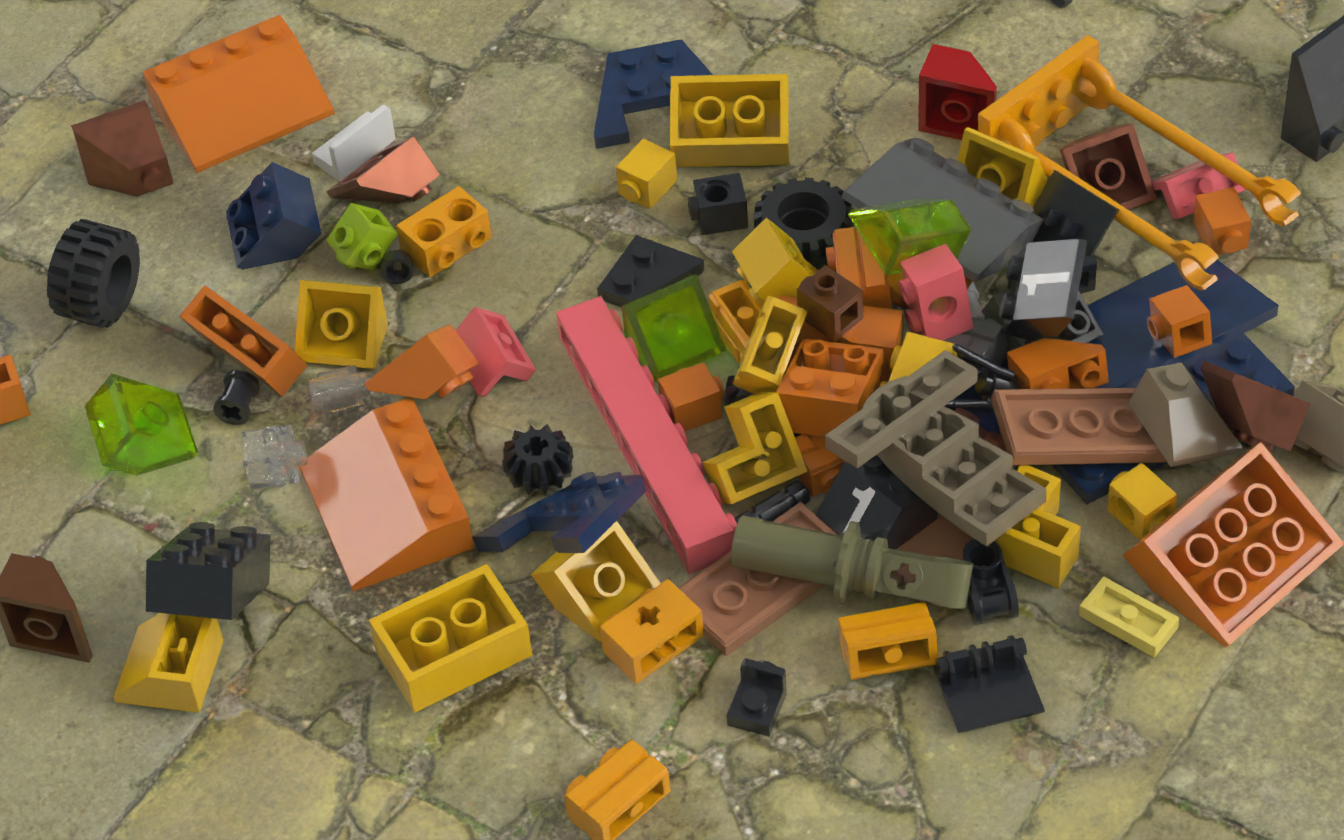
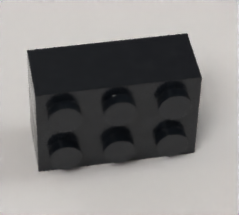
[146,522,271,620]

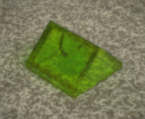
[621,275,727,382]

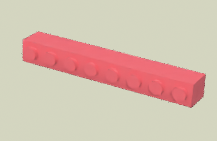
[556,296,737,574]

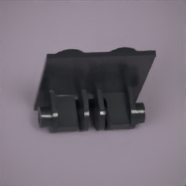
[932,635,1045,733]

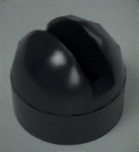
[381,249,414,284]

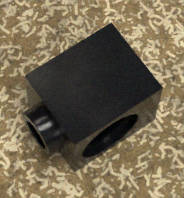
[687,173,748,235]

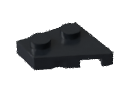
[597,235,704,312]

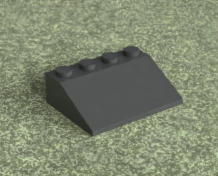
[841,138,1044,282]

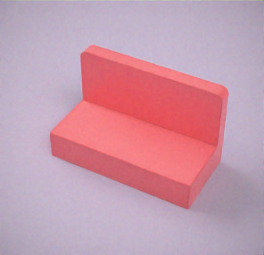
[1152,152,1246,219]
[455,307,536,397]

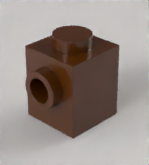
[797,265,863,342]

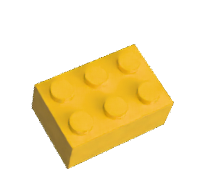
[670,74,790,167]
[369,564,533,713]

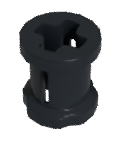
[213,370,260,425]

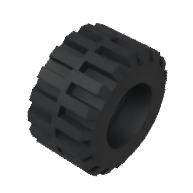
[753,177,854,270]
[47,219,140,328]

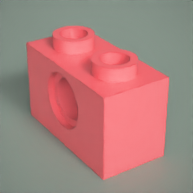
[898,244,974,341]

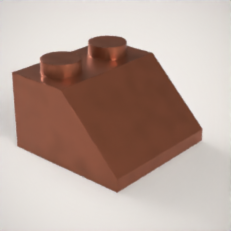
[1200,361,1310,453]

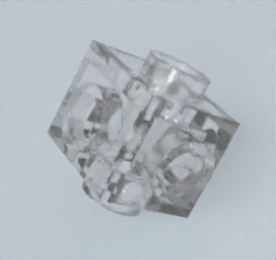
[242,424,307,490]

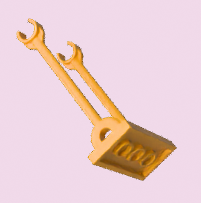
[978,35,1301,290]

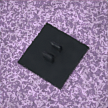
[1032,170,1119,257]

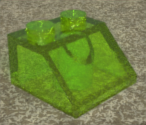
[849,198,972,275]
[84,373,199,476]

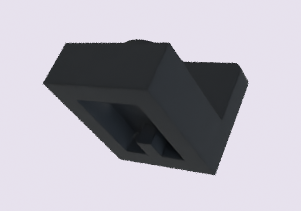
[726,658,787,737]

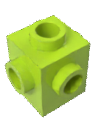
[326,203,398,271]

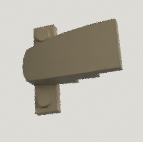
[825,350,1046,547]

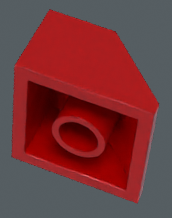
[918,44,997,140]

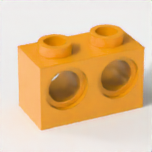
[396,186,492,278]

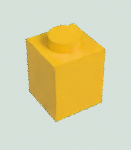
[616,138,677,209]

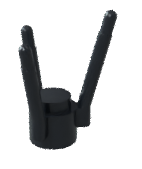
[944,343,1019,412]

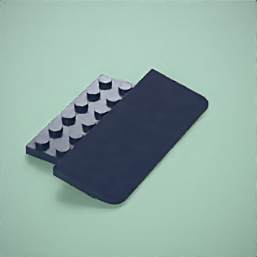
[953,260,1295,505]

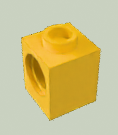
[1107,463,1177,540]

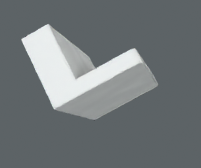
[312,105,396,181]

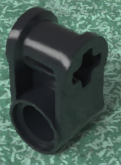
[962,539,1019,625]

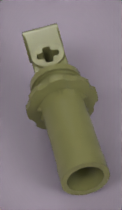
[731,516,973,609]

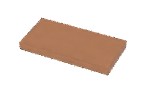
[991,388,1167,465]
[679,502,836,656]

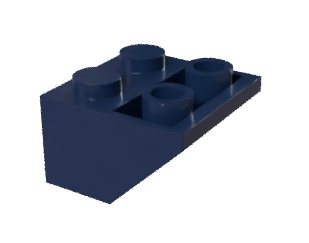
[226,162,322,269]

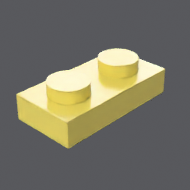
[1079,576,1179,658]

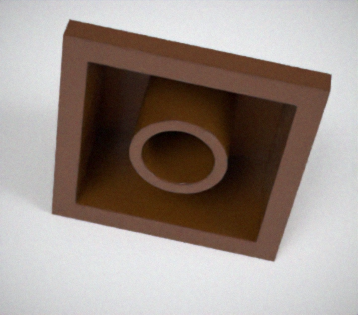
[0,553,93,663]

